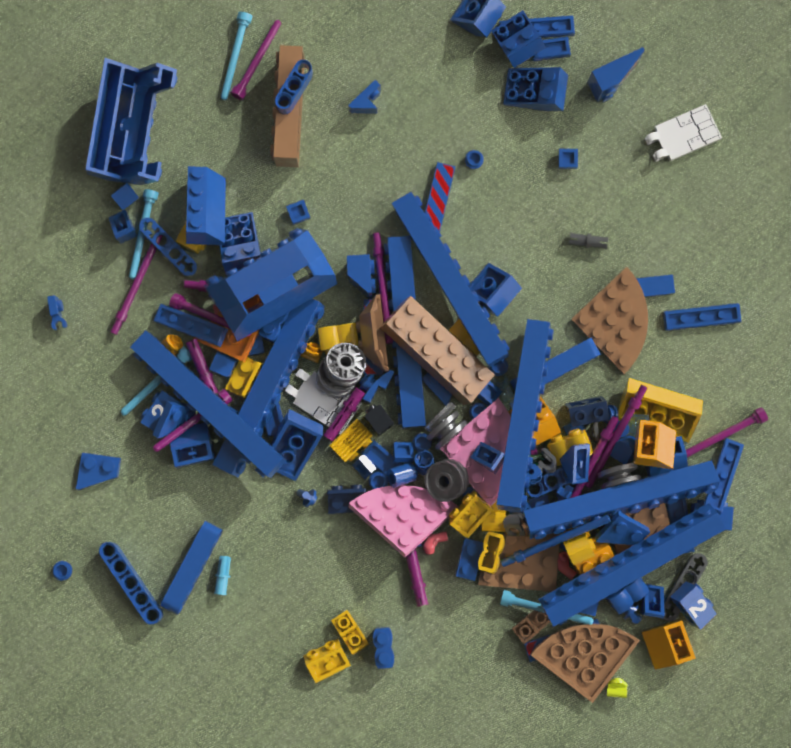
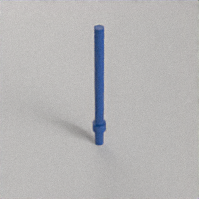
[500,515,611,567]

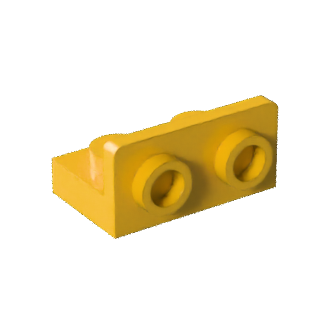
[225,357,263,399]
[449,490,493,539]
[303,639,351,683]

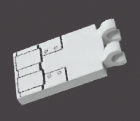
[644,104,722,162]
[285,369,362,434]

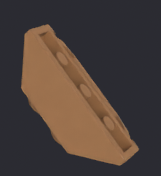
[356,294,389,373]

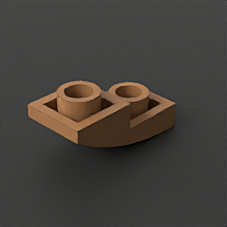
[512,610,550,644]

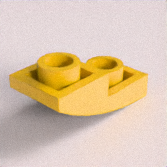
[331,610,370,655]

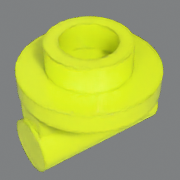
[607,678,627,698]

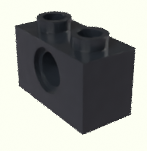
[364,404,394,437]

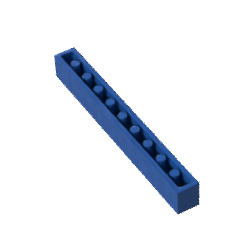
[392,192,510,368]
[384,236,426,429]
[212,298,325,477]
[496,319,554,513]
[130,330,287,478]
[523,460,720,539]
[538,503,725,627]

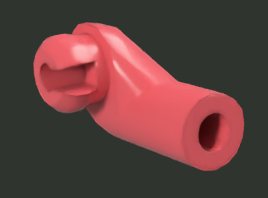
[423,532,448,555]
[557,551,577,580]

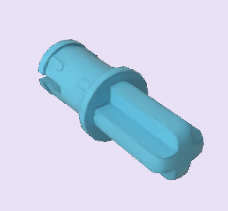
[214,556,231,595]

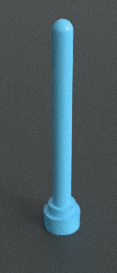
[221,12,253,100]
[129,189,159,279]
[121,346,192,416]
[500,590,593,625]

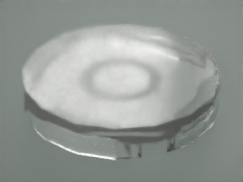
[425,402,456,434]

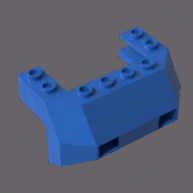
[85,58,177,185]
[203,228,338,342]

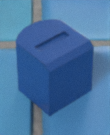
[110,183,139,210]
[209,351,238,379]
[610,436,636,464]

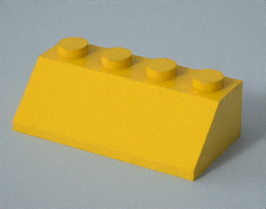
[618,378,703,443]

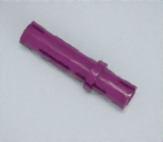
[185,338,219,393]
[323,387,366,441]
[406,548,429,607]

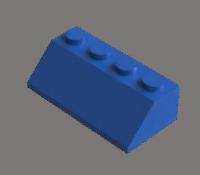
[186,166,226,245]

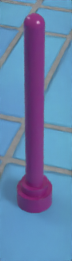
[230,20,281,100]
[169,293,251,336]
[153,389,233,452]
[686,407,769,458]

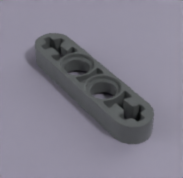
[663,553,708,621]

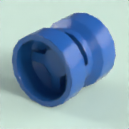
[414,450,435,475]

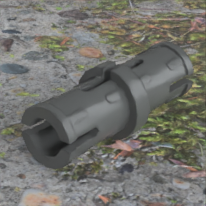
[569,232,608,249]

